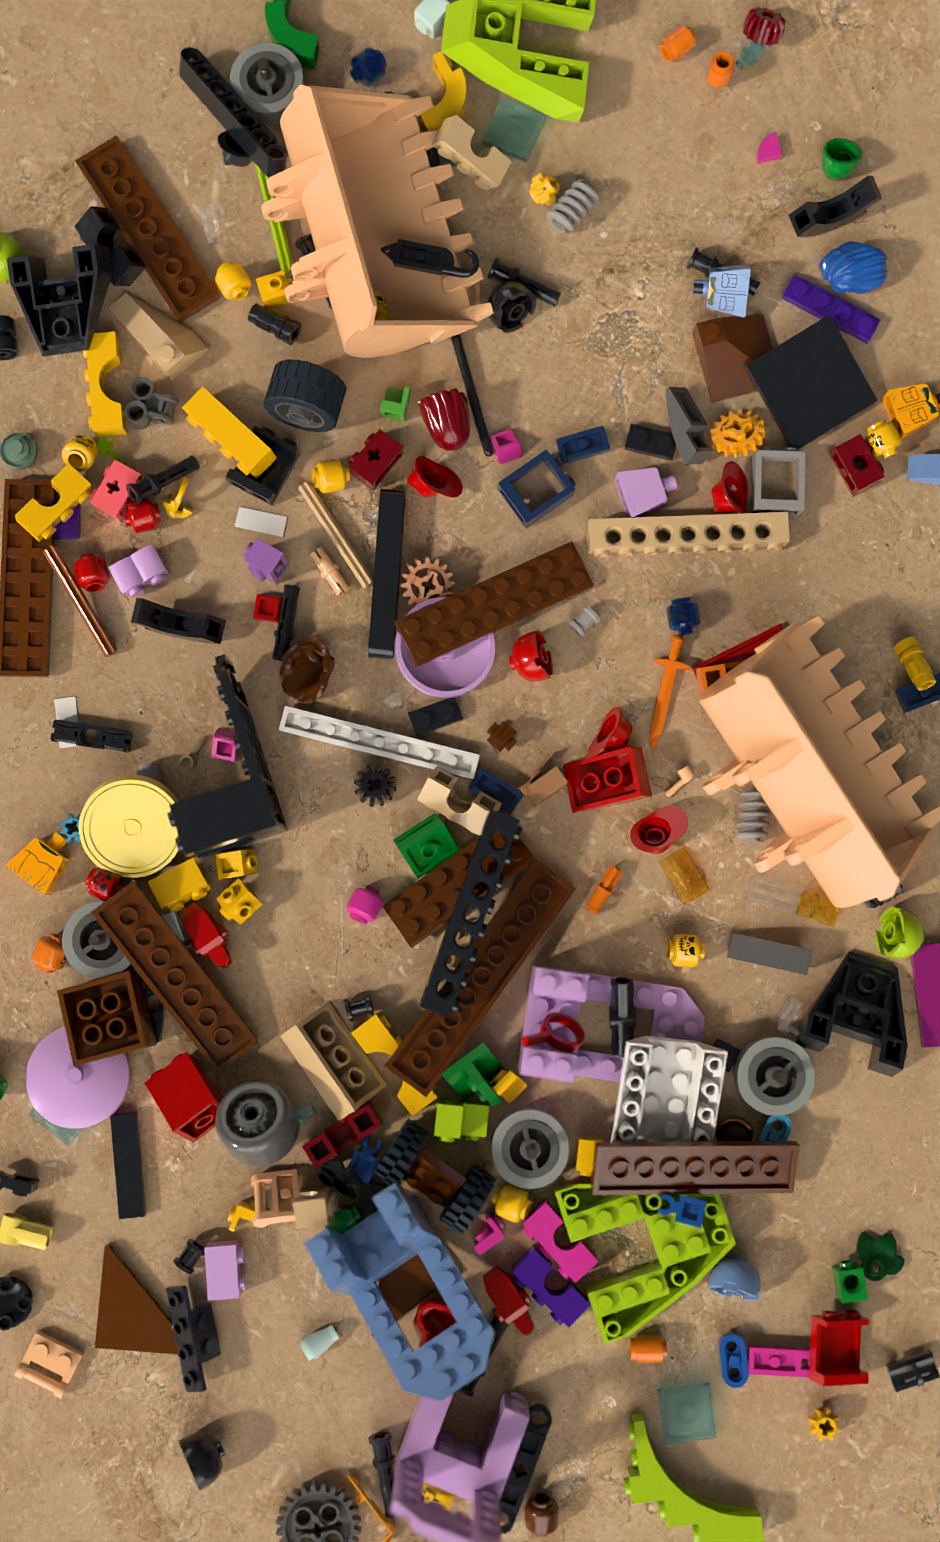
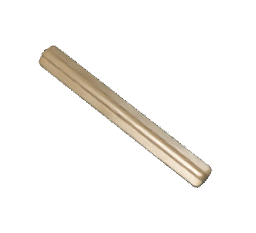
[298,481,373,588]

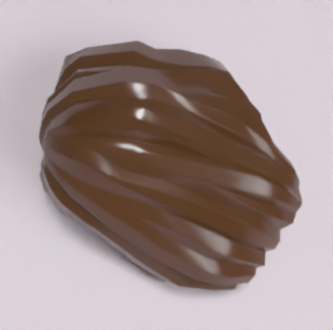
[279,636,335,705]

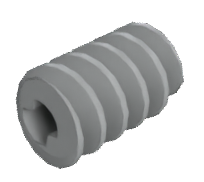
[546,179,599,234]
[735,789,770,843]

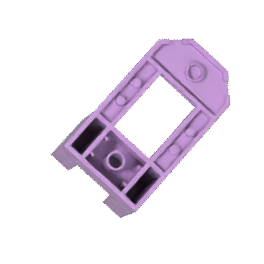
[517,964,705,1083]
[391,1392,530,1542]

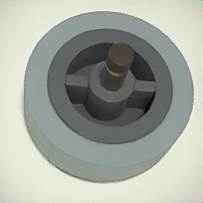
[230,43,305,124]
[62,901,132,979]
[734,1036,815,1116]
[491,1107,569,1189]

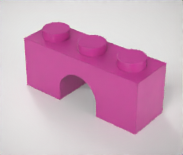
[522,1198,598,1283]

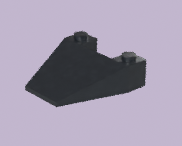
[7,244,113,357]
[795,951,908,1077]

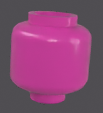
[346,885,384,925]

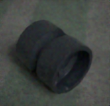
[0,315,20,361]

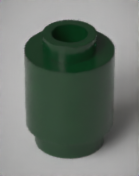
[325,1203,365,1234]

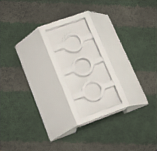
[611,1036,728,1142]

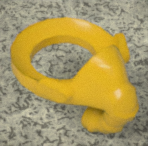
[162,476,193,519]

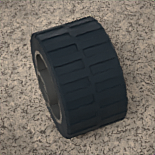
[263,359,347,433]

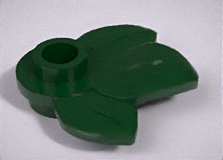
[856,1232,905,1281]

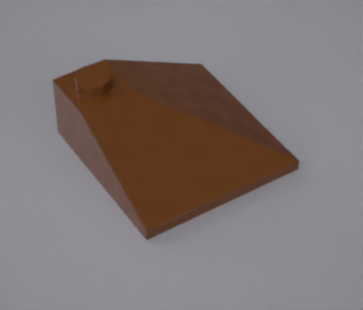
[692,315,773,403]

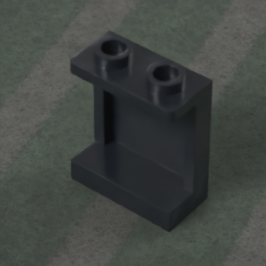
[225,426,300,506]

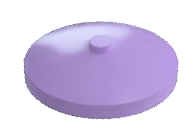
[394,597,495,698]
[26,1027,131,1129]

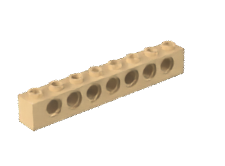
[587,512,790,557]

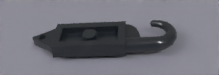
[380,239,479,278]

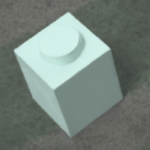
[414,0,450,39]

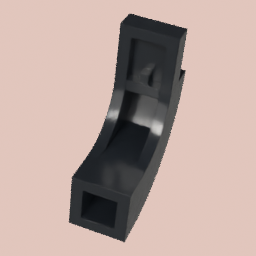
[788,176,882,237]
[131,598,226,644]

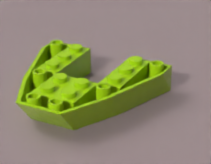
[441,0,596,123]
[553,1184,736,1345]

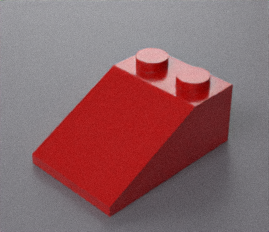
[563,746,652,813]

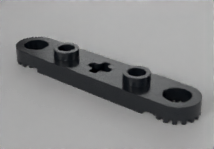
[499,1404,552,1535]

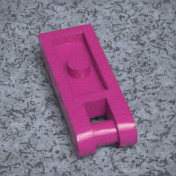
[747,1345,810,1378]

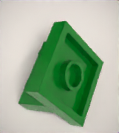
[393,813,459,879]
[442,1042,505,1107]

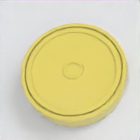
[79,774,179,878]

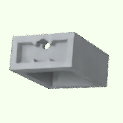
[750,447,806,516]

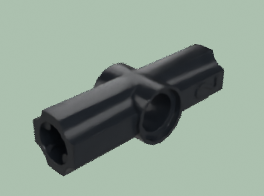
[609,977,636,1058]

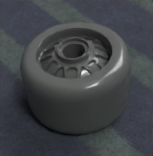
[215,1080,300,1167]

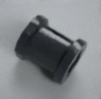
[344,993,374,1021]
[173,1239,205,1274]

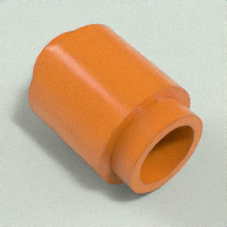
[659,25,696,62]
[707,51,735,88]
[629,1335,667,1363]

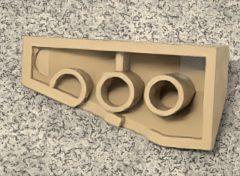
[108,293,209,381]

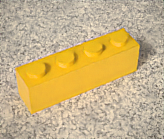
[182,386,277,479]

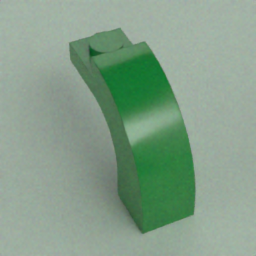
[265,0,320,70]

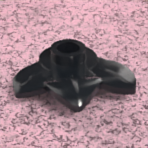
[317,1159,362,1199]

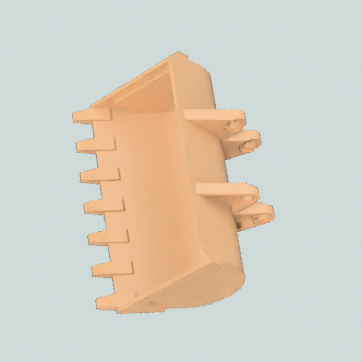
[261,84,494,358]
[698,616,940,908]

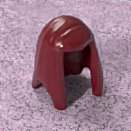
[418,388,470,451]

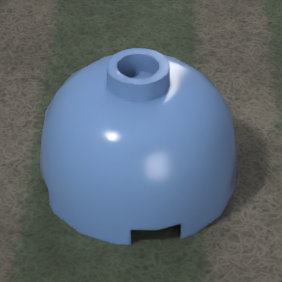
[708,1255,761,1301]

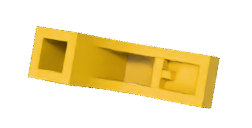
[420,51,466,133]

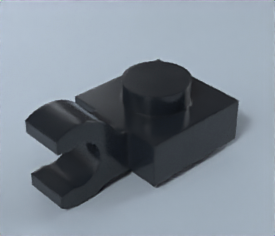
[0,1170,39,1196]

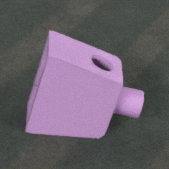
[615,467,677,518]

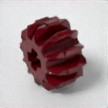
[742,7,786,46]

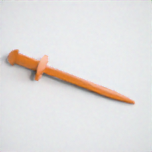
[650,634,691,750]

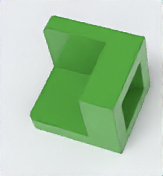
[380,385,411,422]

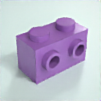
[244,538,288,585]

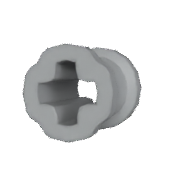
[567,605,600,638]

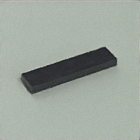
[110,1112,146,1219]

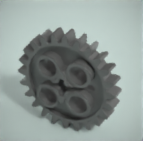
[276,1480,361,1542]

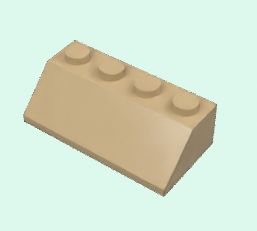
[280,1002,387,1121]

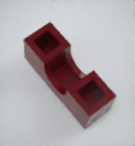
[302,1100,383,1169]

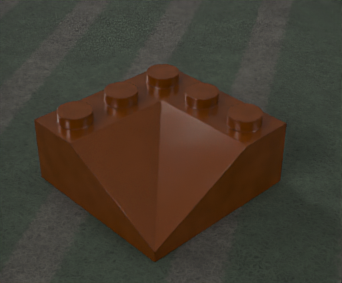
[57,970,157,1066]

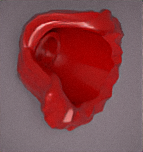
[413,1298,457,1348]

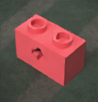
[90,460,144,522]

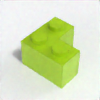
[434,1098,489,1142]

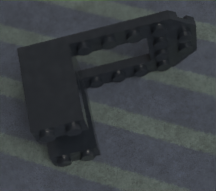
[167,654,288,859]

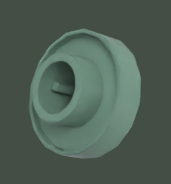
[0,432,38,470]

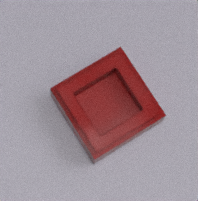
[253,594,282,623]

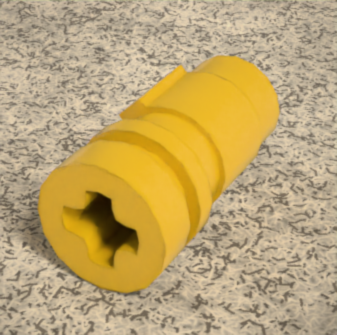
[893,637,936,691]

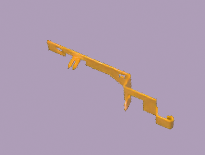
[348,1472,396,1542]

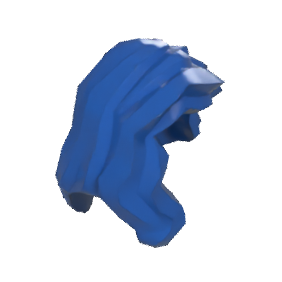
[819,241,887,294]

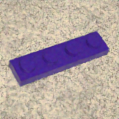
[781,274,881,344]

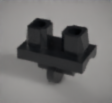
[886,1350,940,1392]

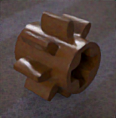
[487,721,517,752]

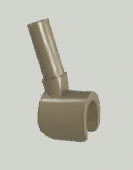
[179,737,207,770]

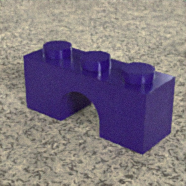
[512,1244,591,1328]

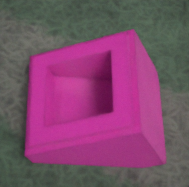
[489,428,522,464]
[211,728,238,762]

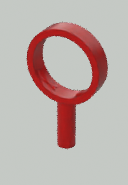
[521,1012,585,1052]

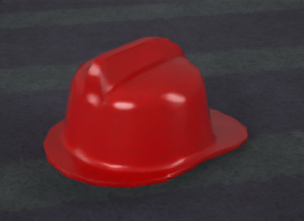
[407,456,463,498]
[711,461,748,514]
[586,707,633,759]
[630,806,688,854]

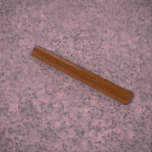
[43,545,117,657]

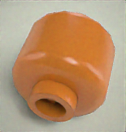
[32,933,67,973]

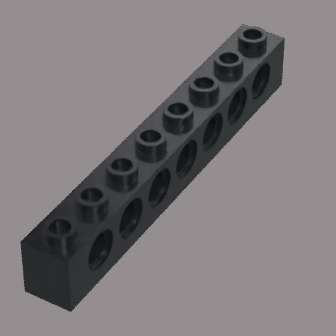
[419,810,522,1017]

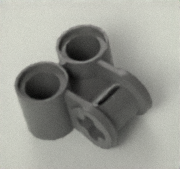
[125,377,179,429]

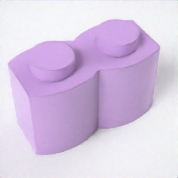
[109,544,170,598]

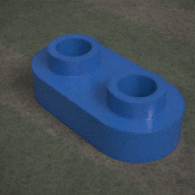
[718,1332,749,1388]

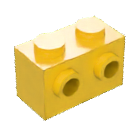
[148,858,212,913]

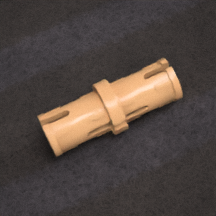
[310,547,350,597]

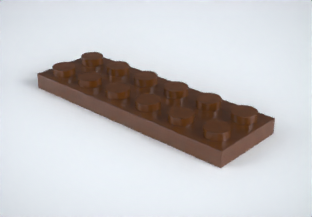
[382,833,535,948]

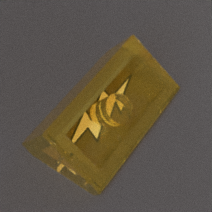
[658,847,710,905]

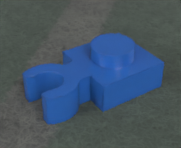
[347,1135,383,1184]
[658,1194,707,1229]

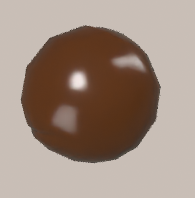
[715,1116,755,1141]

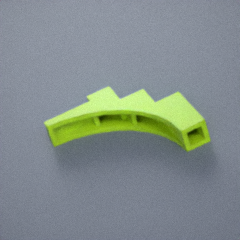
[623,1412,764,1542]

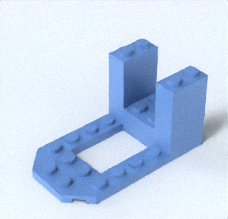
[304,1183,495,1401]

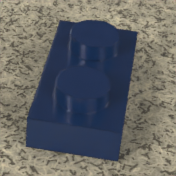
[555,426,610,465]
[894,673,940,713]
[468,767,524,816]

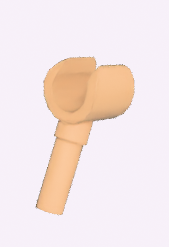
[665,766,693,798]

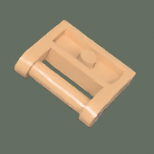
[251,1169,299,1227]
[15,1330,84,1399]

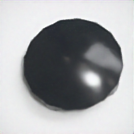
[0,1276,33,1331]

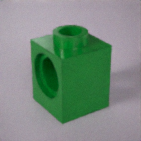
[832,1260,869,1304]

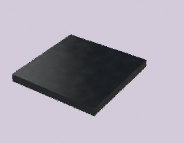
[744,314,878,449]

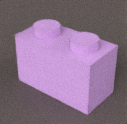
[204,1240,246,1301]

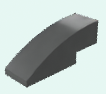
[666,387,714,465]
[727,933,812,975]

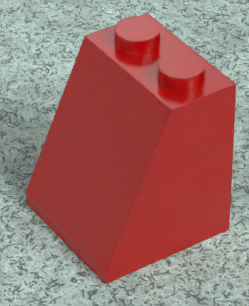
[145,1052,224,1143]

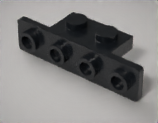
[166,1285,221,1392]

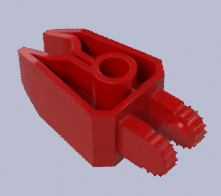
[182,903,233,968]
[483,1265,535,1336]

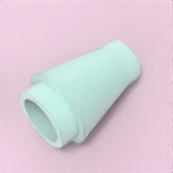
[299,1325,340,1361]

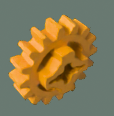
[711,409,766,458]

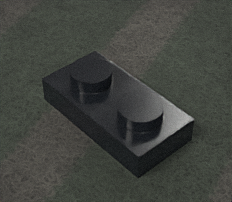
[624,424,676,461]
[408,697,463,737]

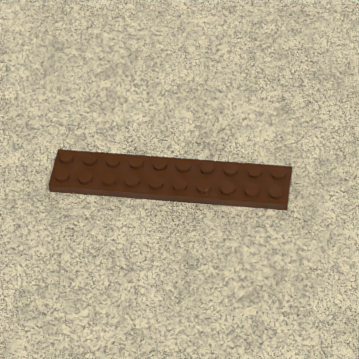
[384,859,576,1097]

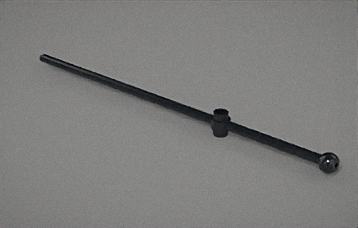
[384,91,493,457]

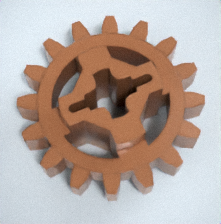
[399,556,455,606]

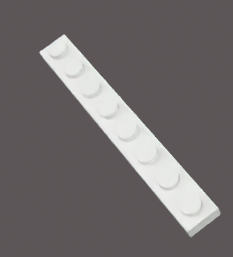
[279,706,480,780]

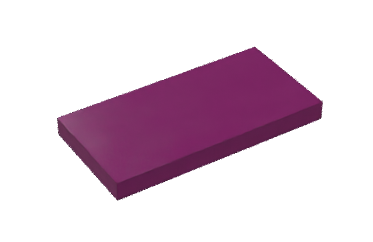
[911,943,940,1048]

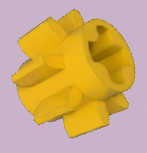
[529,173,560,206]
[807,1406,841,1442]

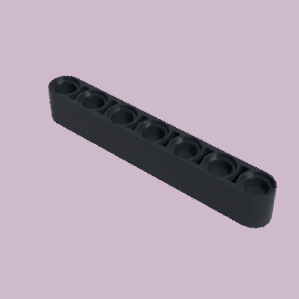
[179,47,288,178]
[368,489,406,659]

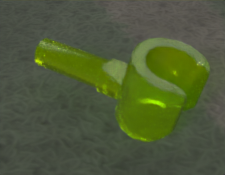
[97,438,128,466]

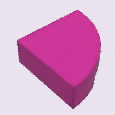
[756,132,782,164]

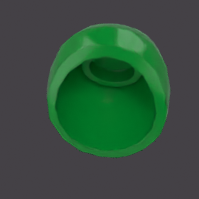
[821,138,863,181]

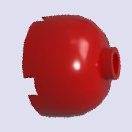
[509,630,553,682]

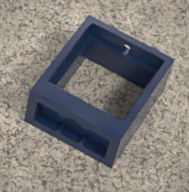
[497,449,576,528]

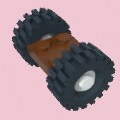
[372,1118,497,1235]

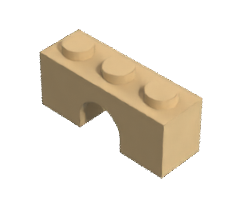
[431,115,512,190]
[417,766,502,836]
[293,1185,338,1229]

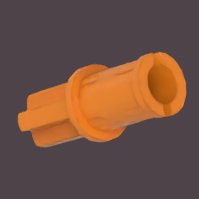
[585,866,623,915]

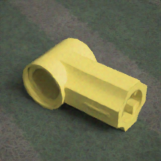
[0,1212,53,1250]

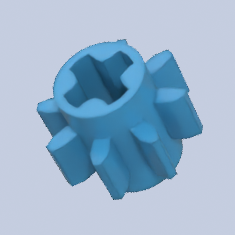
[59,813,81,843]

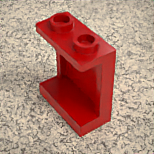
[809,1310,870,1387]

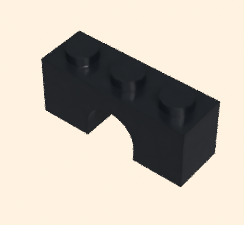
[74,206,147,286]

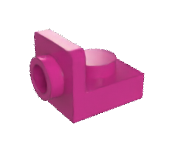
[473,1211,505,1256]

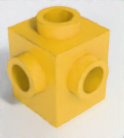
[216,878,263,925]

